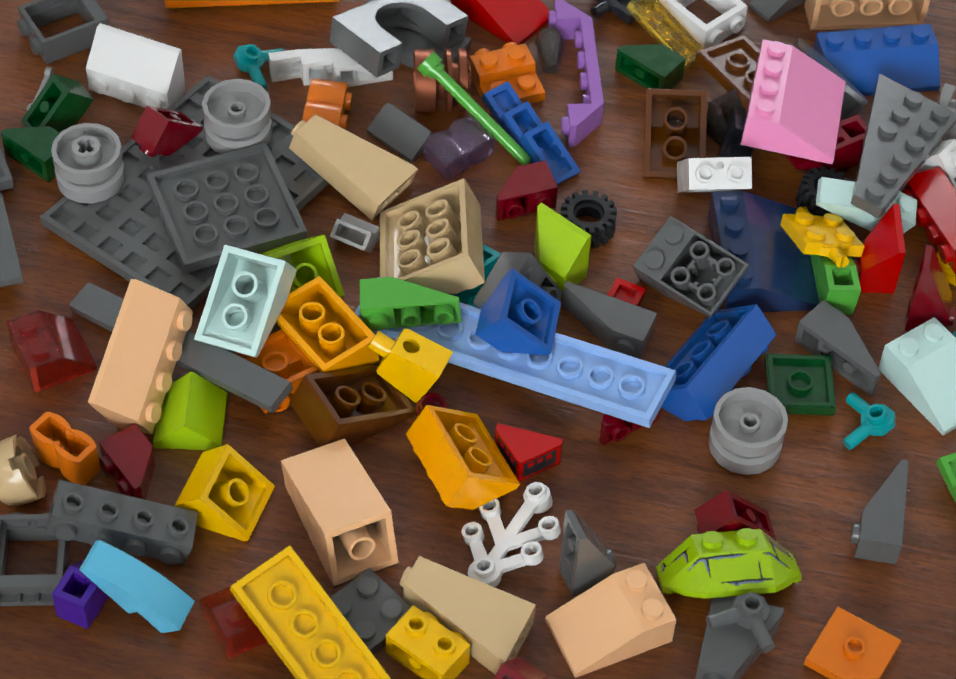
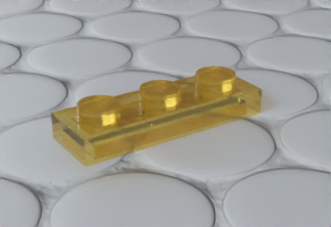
[626,0,704,70]

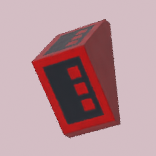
[495,423,563,482]

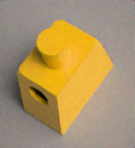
[368,329,453,404]

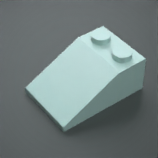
[194,245,297,358]
[878,317,956,436]

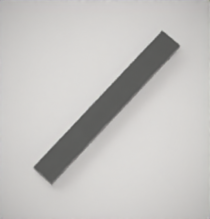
[68,282,293,413]

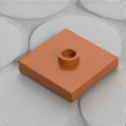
[804,606,902,679]

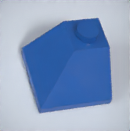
[475,268,561,356]

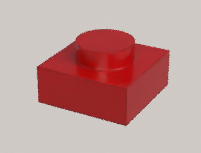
[607,278,646,307]

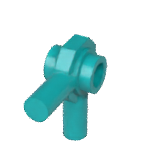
[233,44,284,90]
[842,392,896,450]

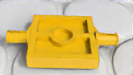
[780,207,864,268]

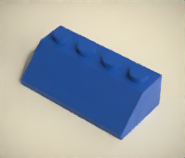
[813,24,940,96]
[661,304,777,421]

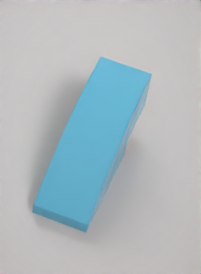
[79,540,195,633]

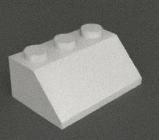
[86,23,186,109]

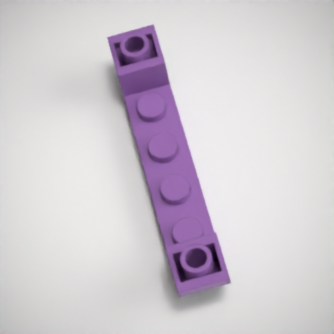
[548,0,604,147]

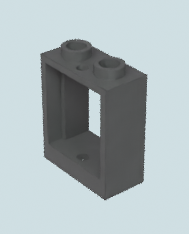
[17,0,109,64]
[0,512,71,606]

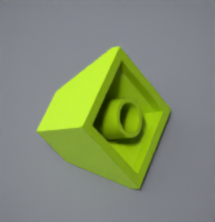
[534,203,591,298]
[258,234,344,297]

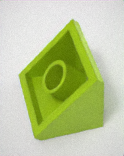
[153,371,228,450]

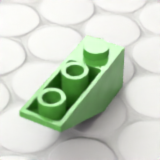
[810,255,861,315]
[360,277,462,330]

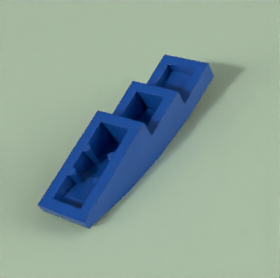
[481,81,581,185]

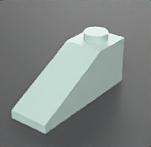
[816,177,917,234]

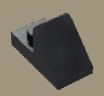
[716,107,754,158]

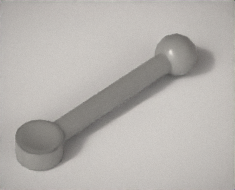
[27,66,54,111]

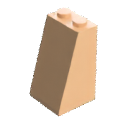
[281,438,399,586]

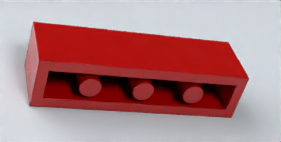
[902,167,956,275]

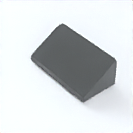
[367,103,432,163]

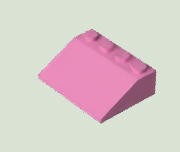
[741,39,846,165]

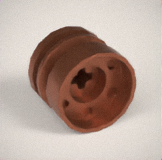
[413,48,471,112]

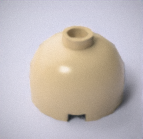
[0,435,46,506]

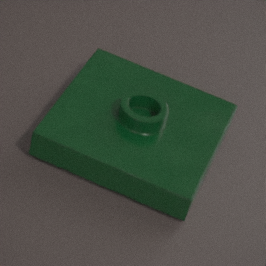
[764,354,836,416]

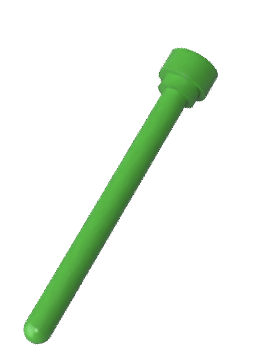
[417,51,531,165]

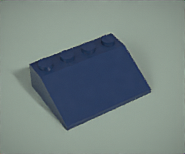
[708,191,819,312]

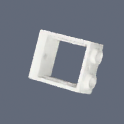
[655,0,747,51]
[677,157,752,193]

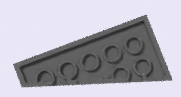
[850,74,956,219]

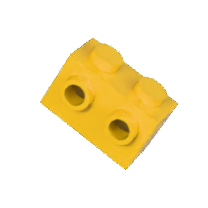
[386,605,470,679]

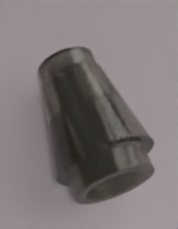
[535,28,564,74]

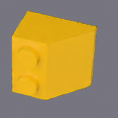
[175,444,275,541]

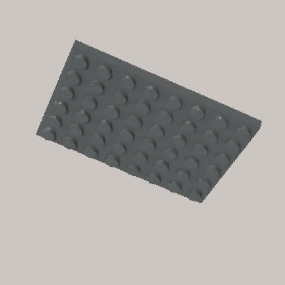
[40,75,329,310]

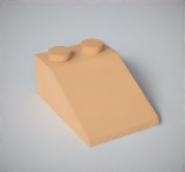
[545,563,676,678]

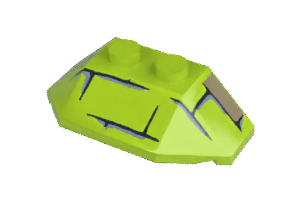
[656,528,802,599]

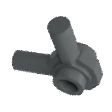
[706,592,775,653]

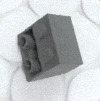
[473,252,563,309]

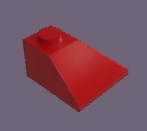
[853,204,906,294]

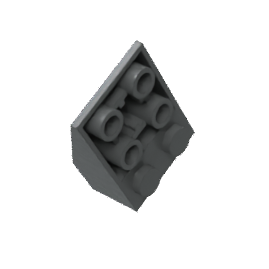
[633,216,749,317]

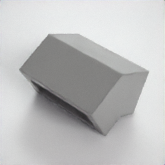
[330,213,380,253]

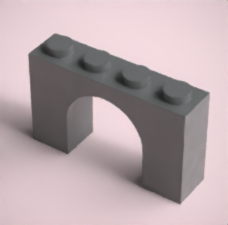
[330,0,468,77]

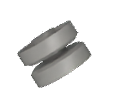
[202,79,273,154]
[51,123,126,204]
[708,387,788,475]

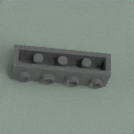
[45,480,198,565]

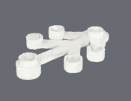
[461,482,561,587]

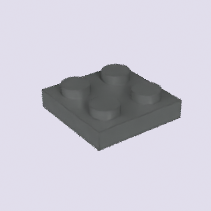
[330,568,411,654]

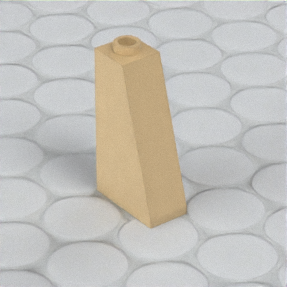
[289,114,418,220]
[400,556,536,675]

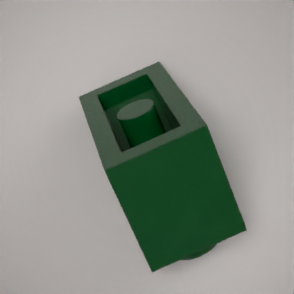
[615,44,686,89]
[21,74,94,132]
[1,126,60,183]

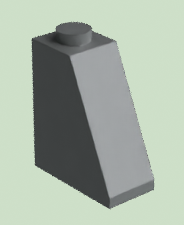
[695,596,784,679]

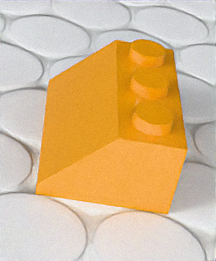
[276,276,379,372]
[406,405,520,510]

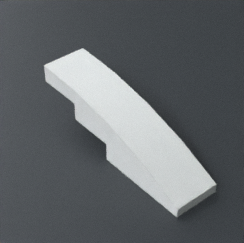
[268,48,393,87]

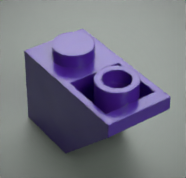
[52,560,109,629]

